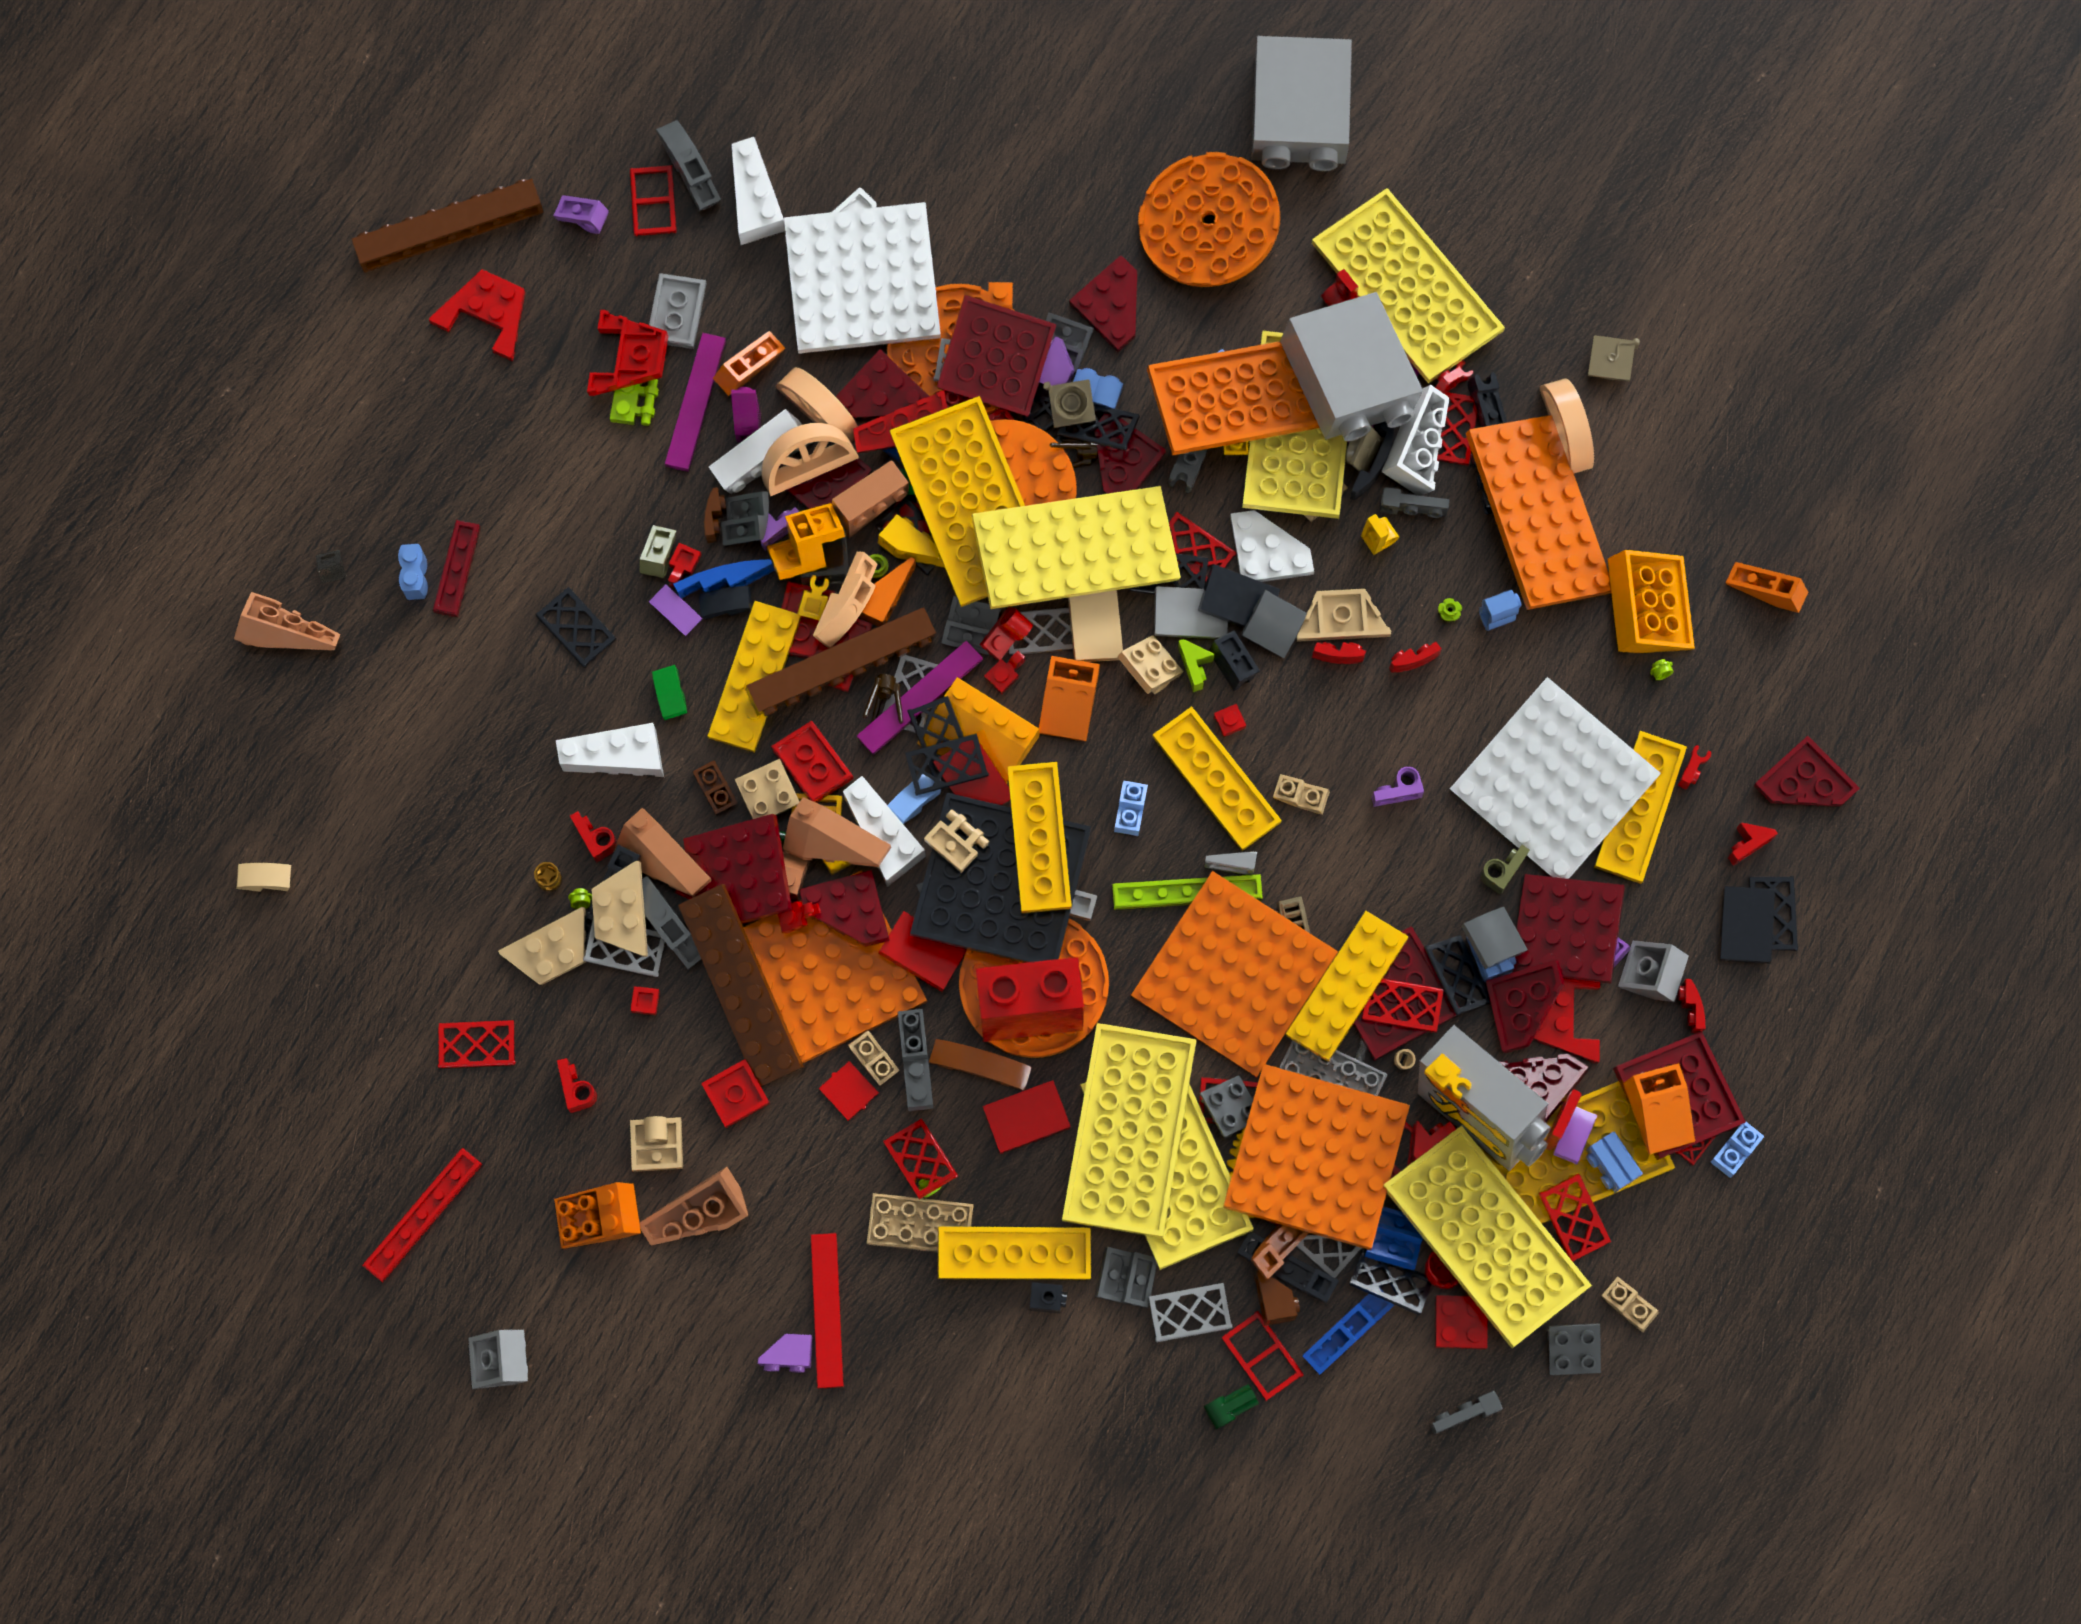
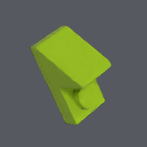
[1178,639,1214,692]

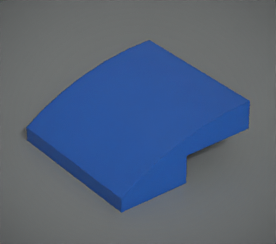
[1365,1207,1423,1271]

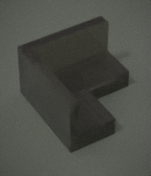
[801,528,850,586]

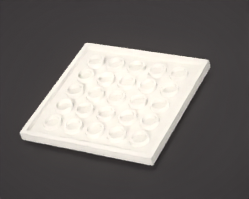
[784,202,941,353]
[1450,677,1661,879]

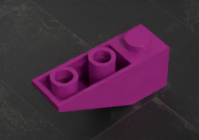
[731,387,761,443]

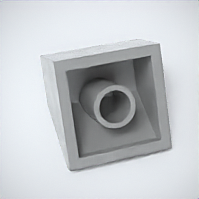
[1618,941,1689,1002]
[469,1330,528,1389]

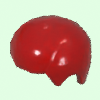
[1425,1251,1459,1289]

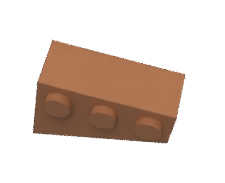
[832,460,909,539]

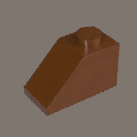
[1254,1271,1300,1326]

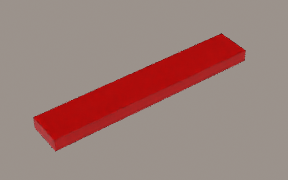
[362,1148,483,1282]
[811,1233,844,1389]

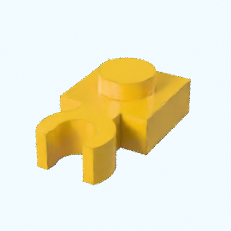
[797,575,829,620]
[1424,1053,1472,1099]

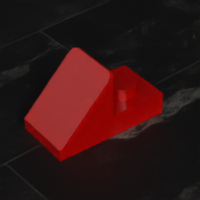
[1728,823,1778,866]
[1410,1121,1456,1163]

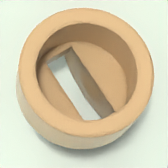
[1394,1049,1416,1070]

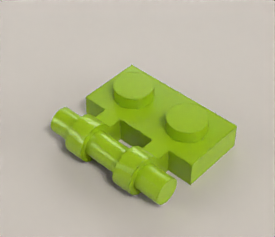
[610,379,659,426]

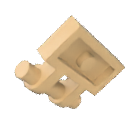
[924,809,990,873]

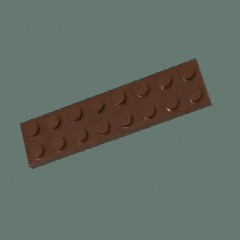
[678,884,804,1087]

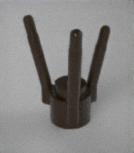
[1050,436,1097,468]
[863,674,903,724]

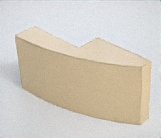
[1273,774,1330,815]
[236,863,291,892]
[847,1030,900,1086]
[1602,1277,1659,1332]

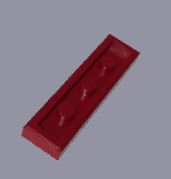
[433,520,481,617]

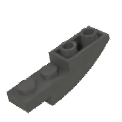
[656,120,721,212]
[642,876,701,969]
[898,1009,934,1111]

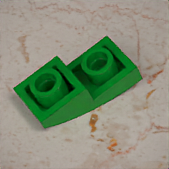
[652,665,688,720]

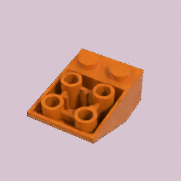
[1039,656,1100,742]
[1623,1063,1695,1155]
[554,1182,641,1249]

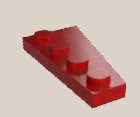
[853,390,947,454]

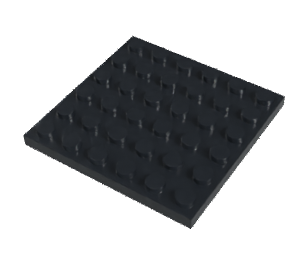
[910,793,1091,963]

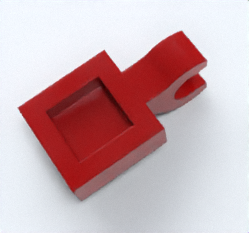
[1435,361,1473,394]
[668,543,702,588]
[984,650,1026,694]
[1677,745,1711,790]
[778,901,821,933]

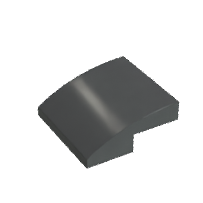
[1046,313,1094,372]
[721,491,769,546]
[1241,590,1307,658]
[941,595,1001,655]
[1461,907,1528,969]
[1095,1247,1157,1308]

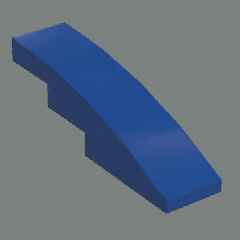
[673,559,775,599]
[1303,1288,1394,1375]

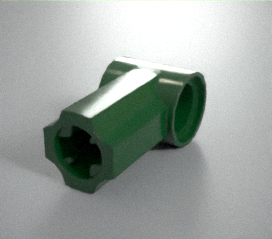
[1204,1384,1259,1429]

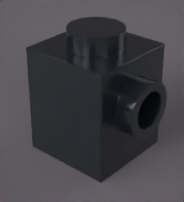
[1029,1282,1067,1314]

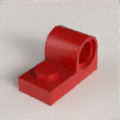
[1321,269,1359,306]
[979,607,1033,660]
[570,811,617,863]
[557,1058,597,1113]

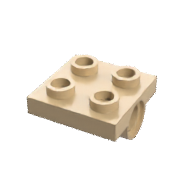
[1118,635,1184,694]
[735,759,800,819]
[630,1116,683,1172]

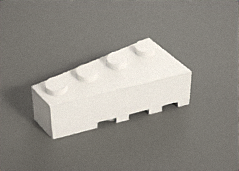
[732,137,785,245]
[1381,385,1449,496]
[709,409,813,494]
[556,723,664,777]
[843,776,926,887]

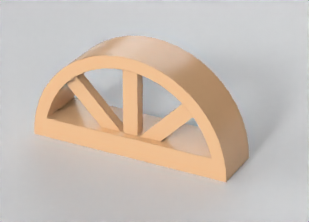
[776,367,858,443]
[1539,378,1594,473]
[762,423,859,496]

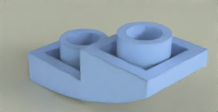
[887,774,941,824]
[1114,781,1148,836]
[1711,1122,1764,1178]

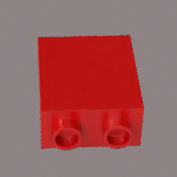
[976,957,1084,1042]

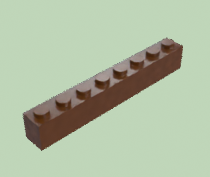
[352,179,544,273]
[745,607,936,717]

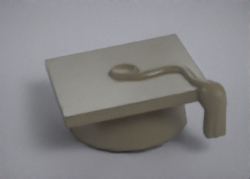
[1588,335,1640,382]
[1043,379,1096,428]
[1346,427,1385,473]

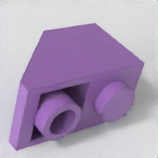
[1039,336,1075,386]
[758,1334,813,1373]

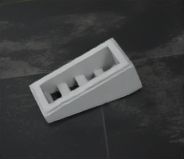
[1204,851,1257,875]

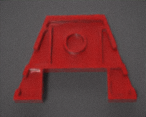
[429,269,525,361]
[587,310,669,396]
[1533,978,1600,1064]

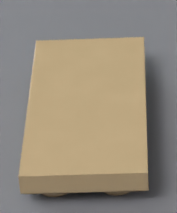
[1068,590,1123,662]
[867,1193,974,1252]

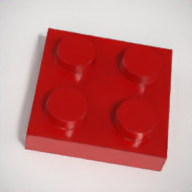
[701,1059,770,1128]
[1435,1295,1487,1349]

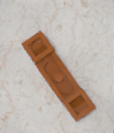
[929,1039,1032,1091]
[1251,1224,1309,1280]

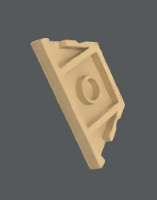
[1297,589,1391,642]
[592,861,648,957]
[498,907,586,985]

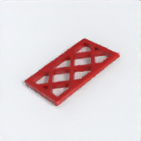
[1437,392,1477,466]
[1169,512,1237,583]
[1362,978,1444,1033]
[438,1020,515,1068]
[883,1119,958,1199]
[1539,1174,1611,1262]

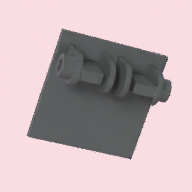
[1199,1075,1253,1139]
[1547,1324,1601,1375]

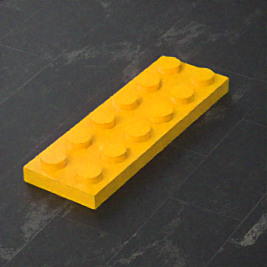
[708,601,802,753]
[1153,706,1282,851]
[1594,731,1687,884]
[1008,762,1072,913]
[1286,911,1408,1062]
[938,1227,1091,1280]

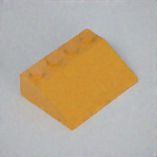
[1608,550,1695,653]
[917,677,1039,784]

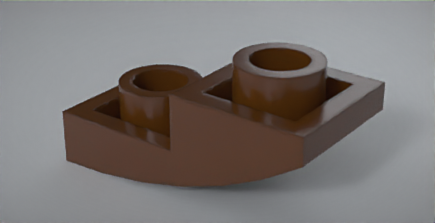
[704,487,726,543]
[692,760,737,814]

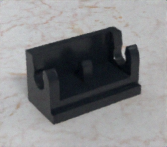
[1209,631,1260,691]

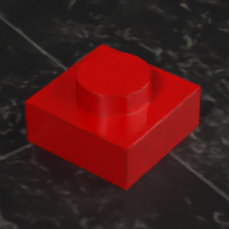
[1214,704,1246,737]
[631,986,660,1015]

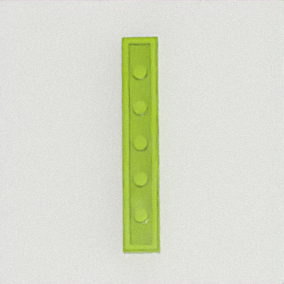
[1112,874,1263,910]

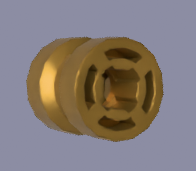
[534,862,562,891]

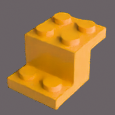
[767,503,845,580]

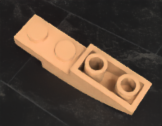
[813,551,878,648]

